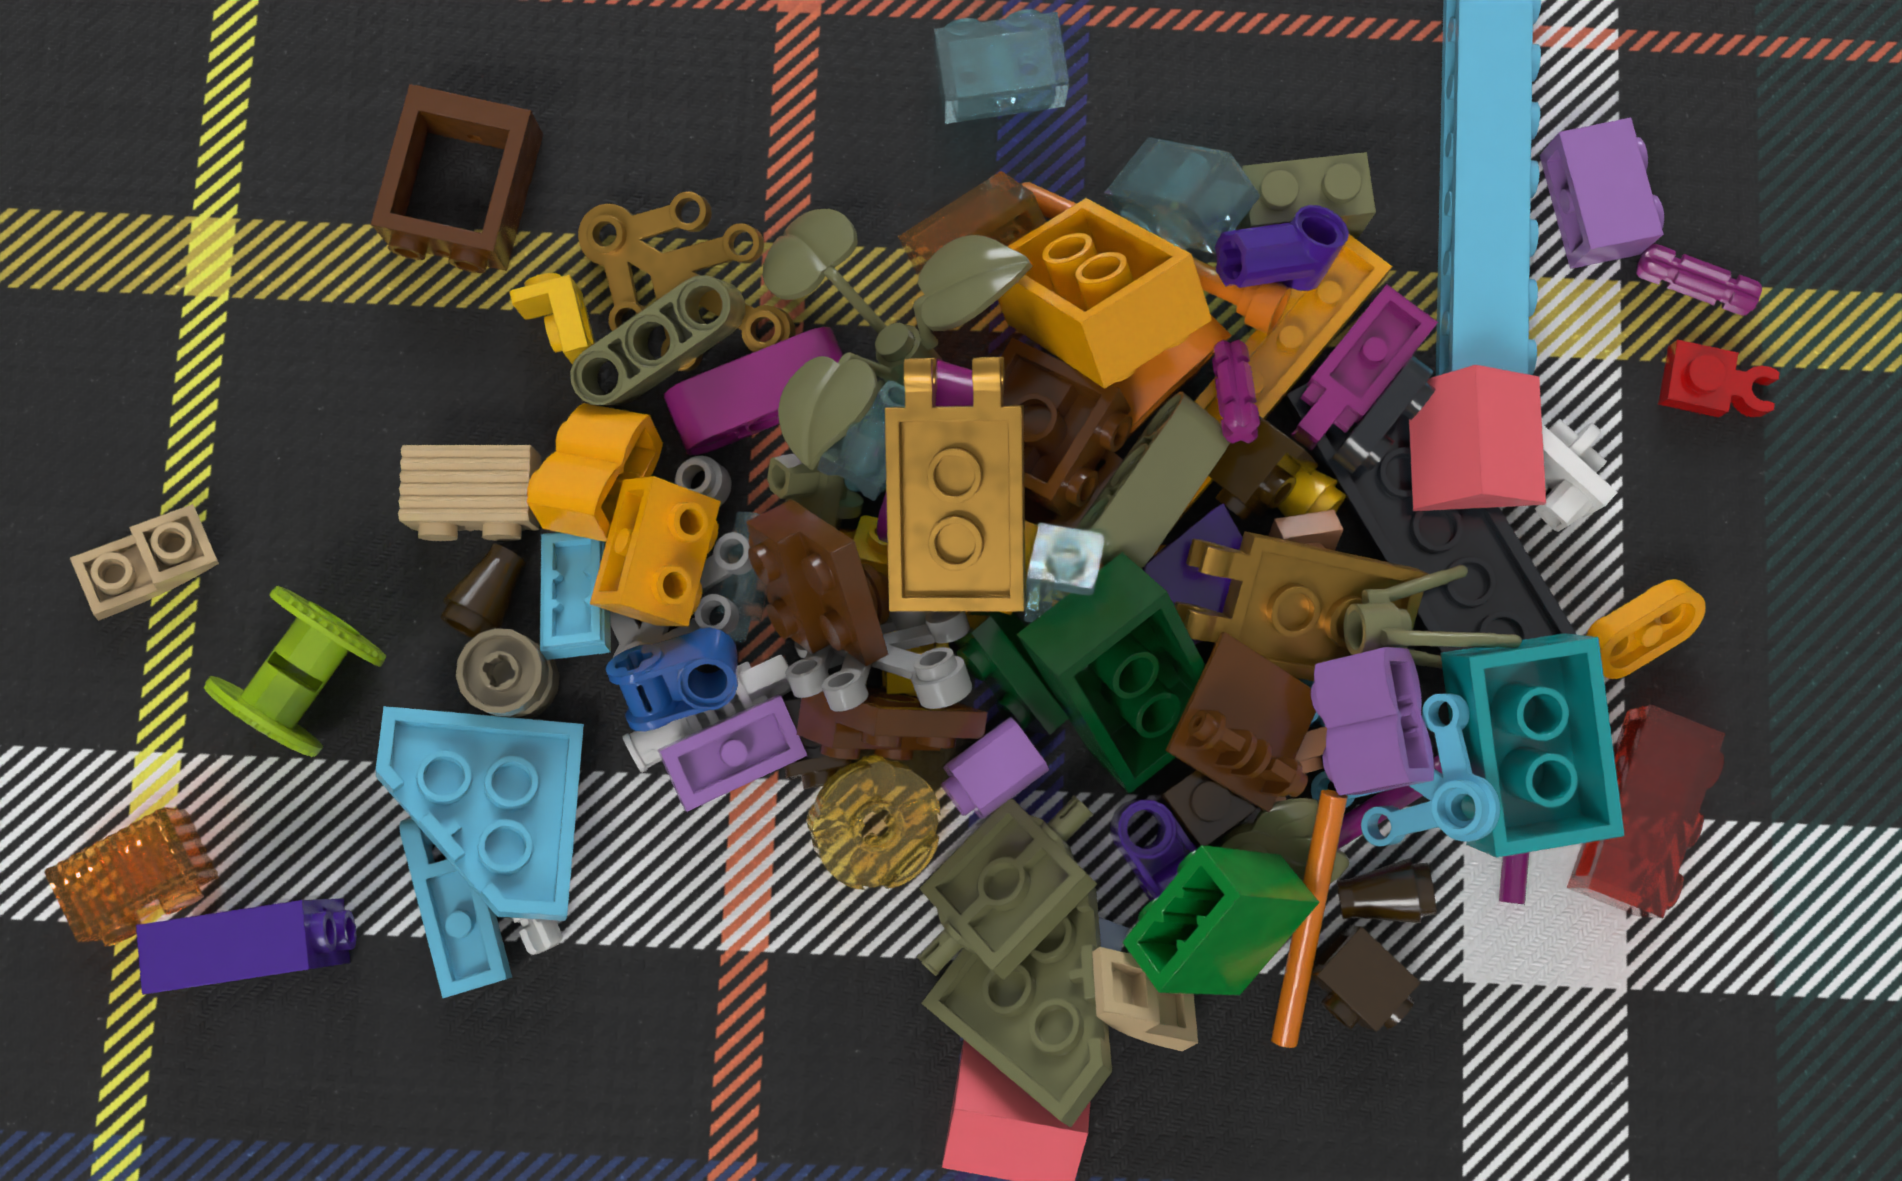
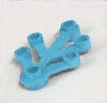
[1297,678,1500,846]

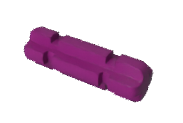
[1636,243,1762,316]
[1212,339,1260,444]

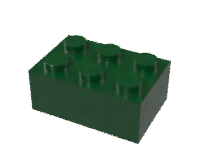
[1017,552,1205,794]

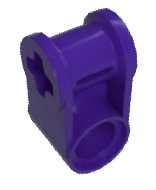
[1110,800,1198,902]

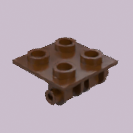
[1165,632,1316,813]

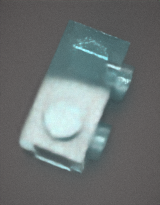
[934,9,1069,124]
[1104,137,1260,254]

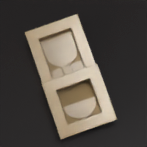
[1092,947,1198,1051]

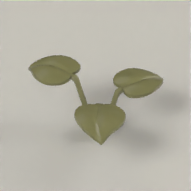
[762,209,1033,470]

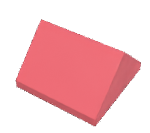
[1409,365,1546,511]
[942,1040,1090,1181]

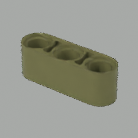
[571,276,745,406]
[1072,392,1230,569]

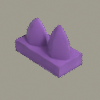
[657,695,808,812]

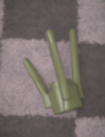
[1344,565,1522,668]

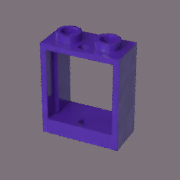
[136,898,357,995]

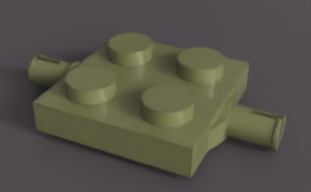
[917,795,1097,980]

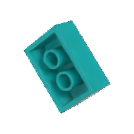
[1440,633,1625,858]

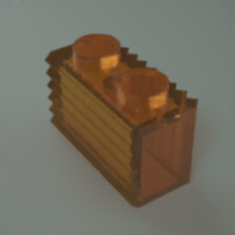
[44,807,218,947]

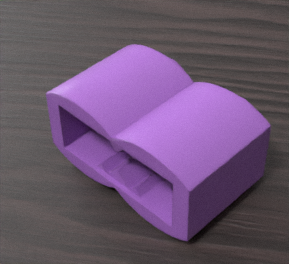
[1311,647,1434,795]
[941,717,1049,819]

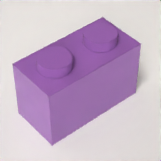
[1539,118,1664,269]

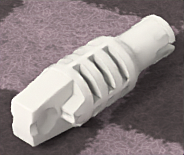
[622,655,792,773]

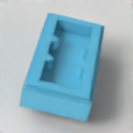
[540,532,611,660]

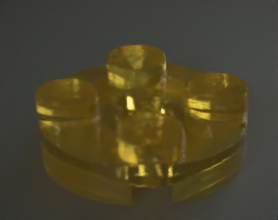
[806,755,941,890]

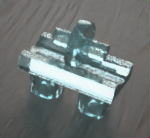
[817,380,905,501]

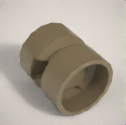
[456,628,560,719]

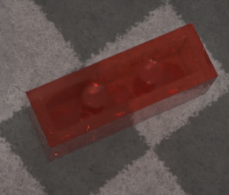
[1567,705,1725,918]

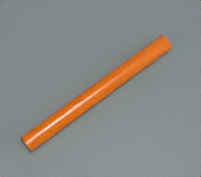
[1271,790,1348,1048]

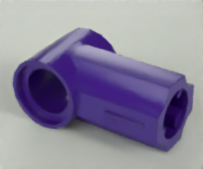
[1214,205,1349,291]

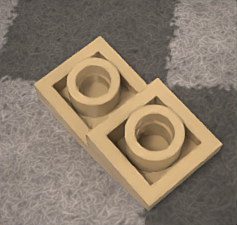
[70,504,219,621]

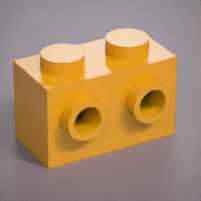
[590,476,721,627]

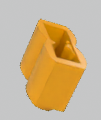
[527,403,663,542]

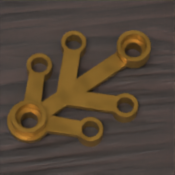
[578,192,795,371]

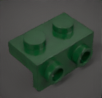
[954,611,1069,735]

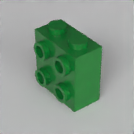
[1122,845,1320,995]

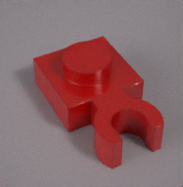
[1658,340,1780,418]

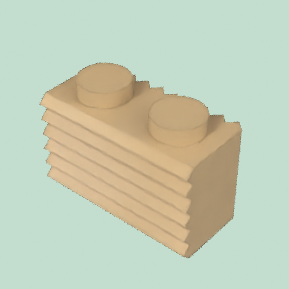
[398,445,541,541]

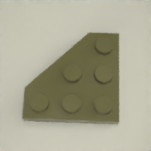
[921,887,1112,1127]

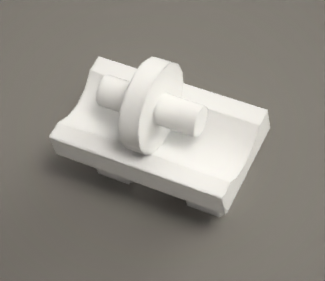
[1535,419,1618,531]

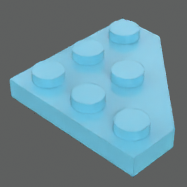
[376,706,584,921]

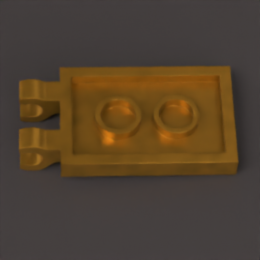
[885,357,1026,612]
[1175,531,1428,681]

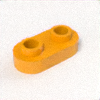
[1586,579,1706,679]

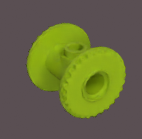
[204,586,386,757]

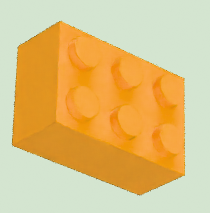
[998,198,1212,389]

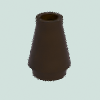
[440,544,526,639]
[1336,858,1436,923]

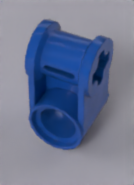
[606,627,738,732]

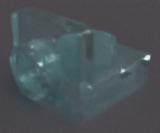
[1024,523,1104,622]

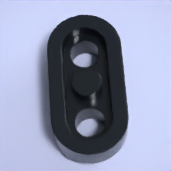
[1332,356,1436,474]

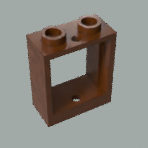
[371,84,543,273]

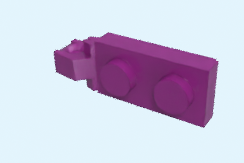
[1291,285,1438,451]

